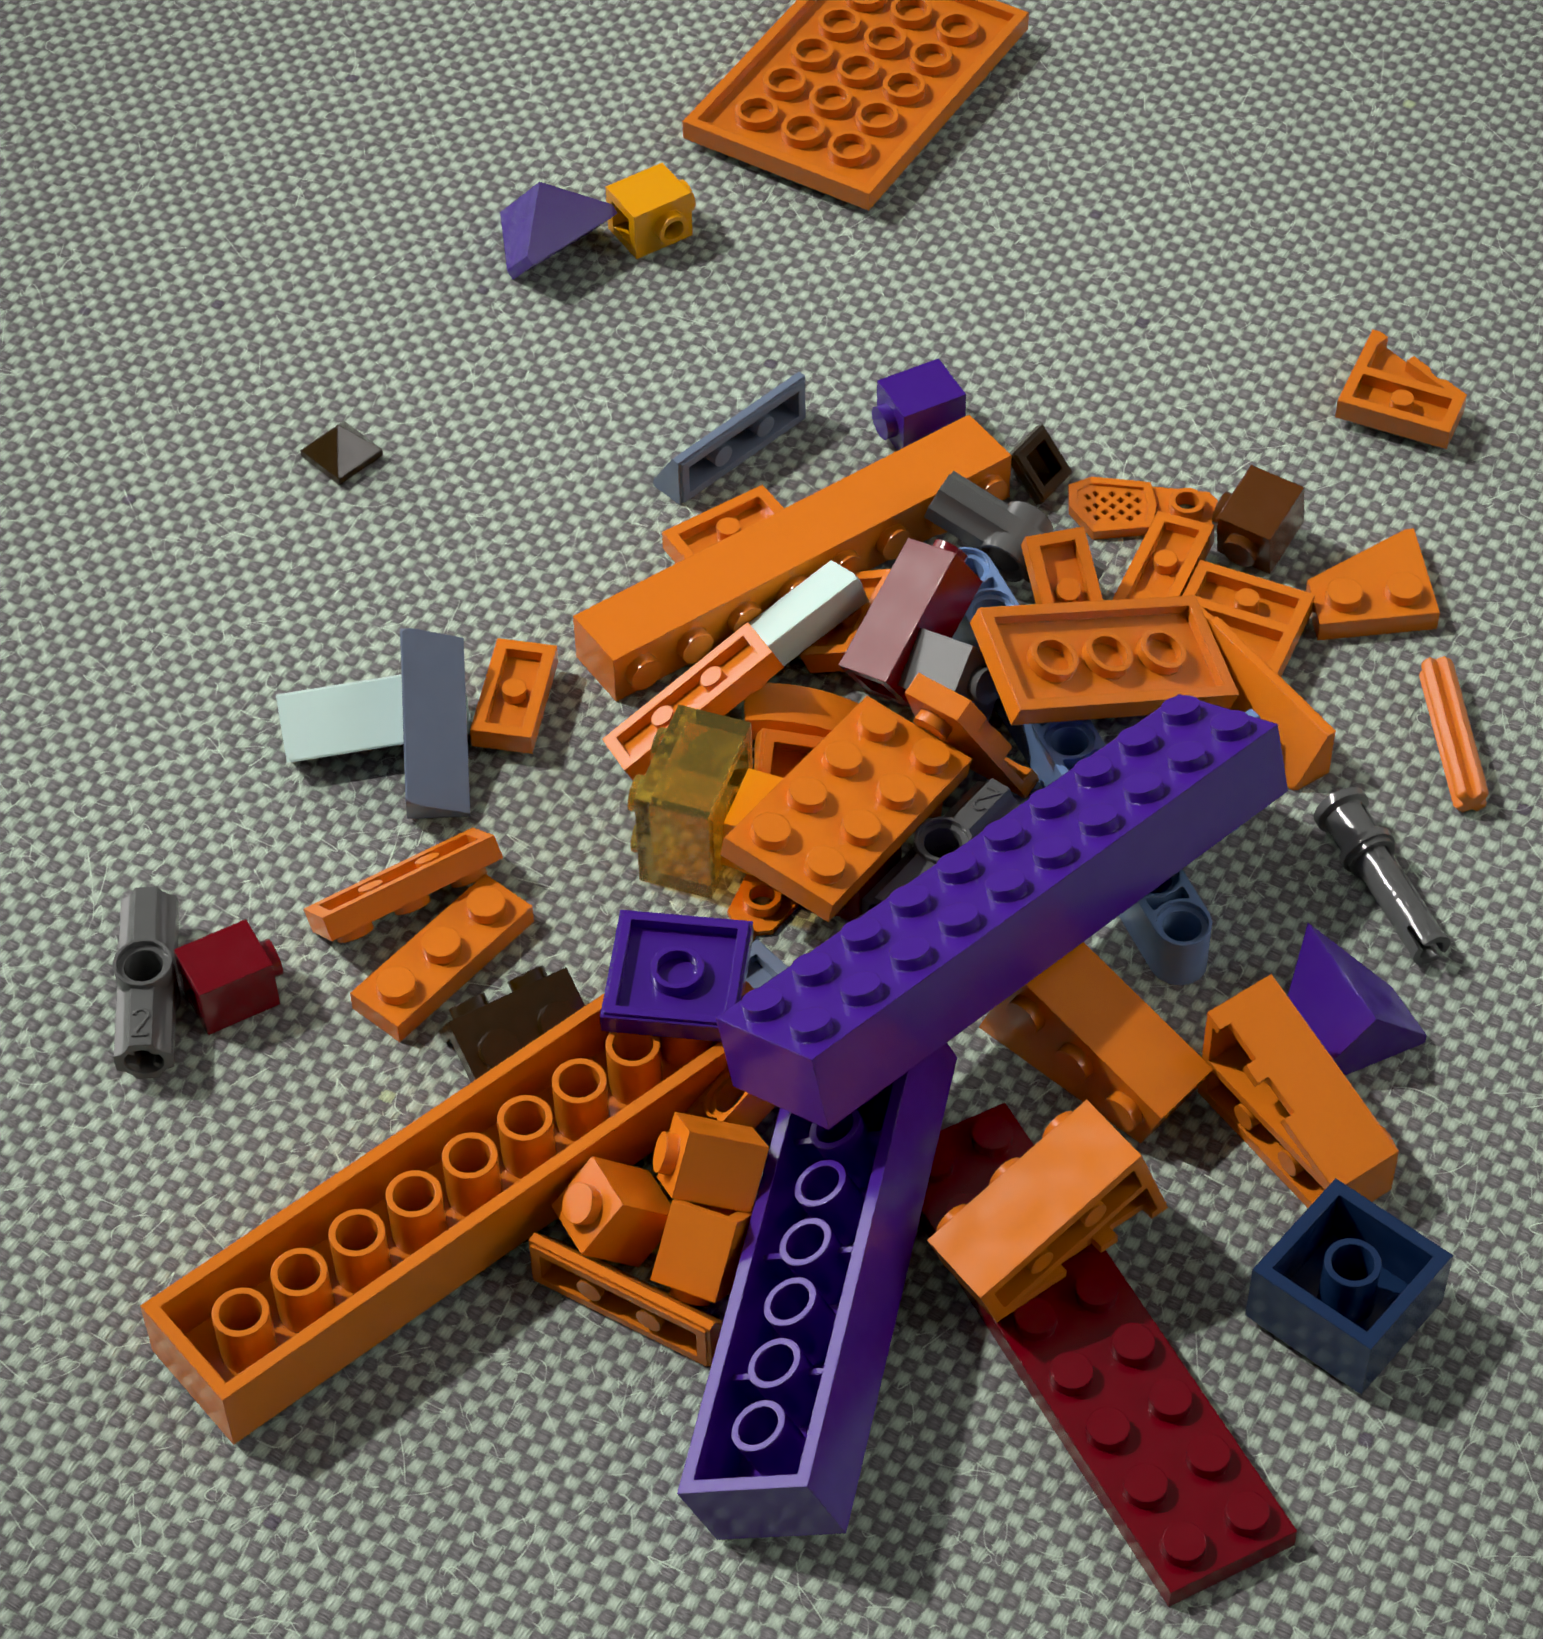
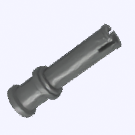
[1313,787,1451,965]

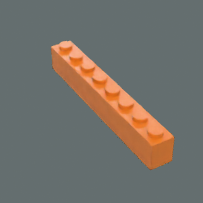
[573,415,1012,702]

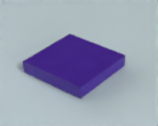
[600,910,753,1042]

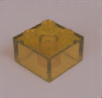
[627,705,753,899]

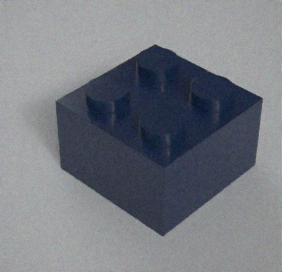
[1245,1178,1453,1395]

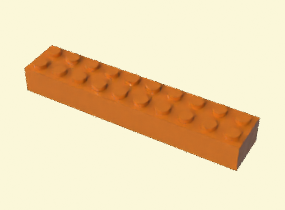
[140,981,754,1445]

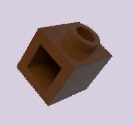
[1212,465,1305,574]

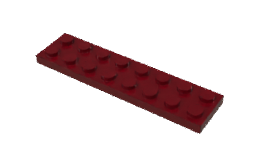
[919,1102,1297,1607]

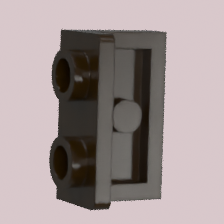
[438,965,585,1082]

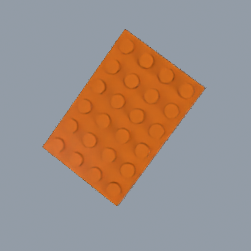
[682,0,1029,211]

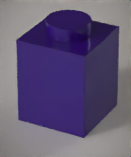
[872,358,966,451]

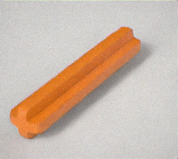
[1419,656,1489,812]

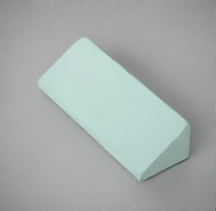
[689,560,869,669]
[276,674,471,763]

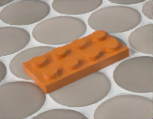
[970,595,1239,725]
[720,696,972,922]

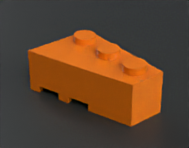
[979,942,1213,1144]
[1197,974,1399,1208]
[927,1099,1168,1323]

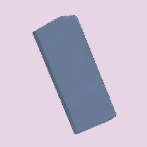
[653,372,806,505]
[400,628,470,819]

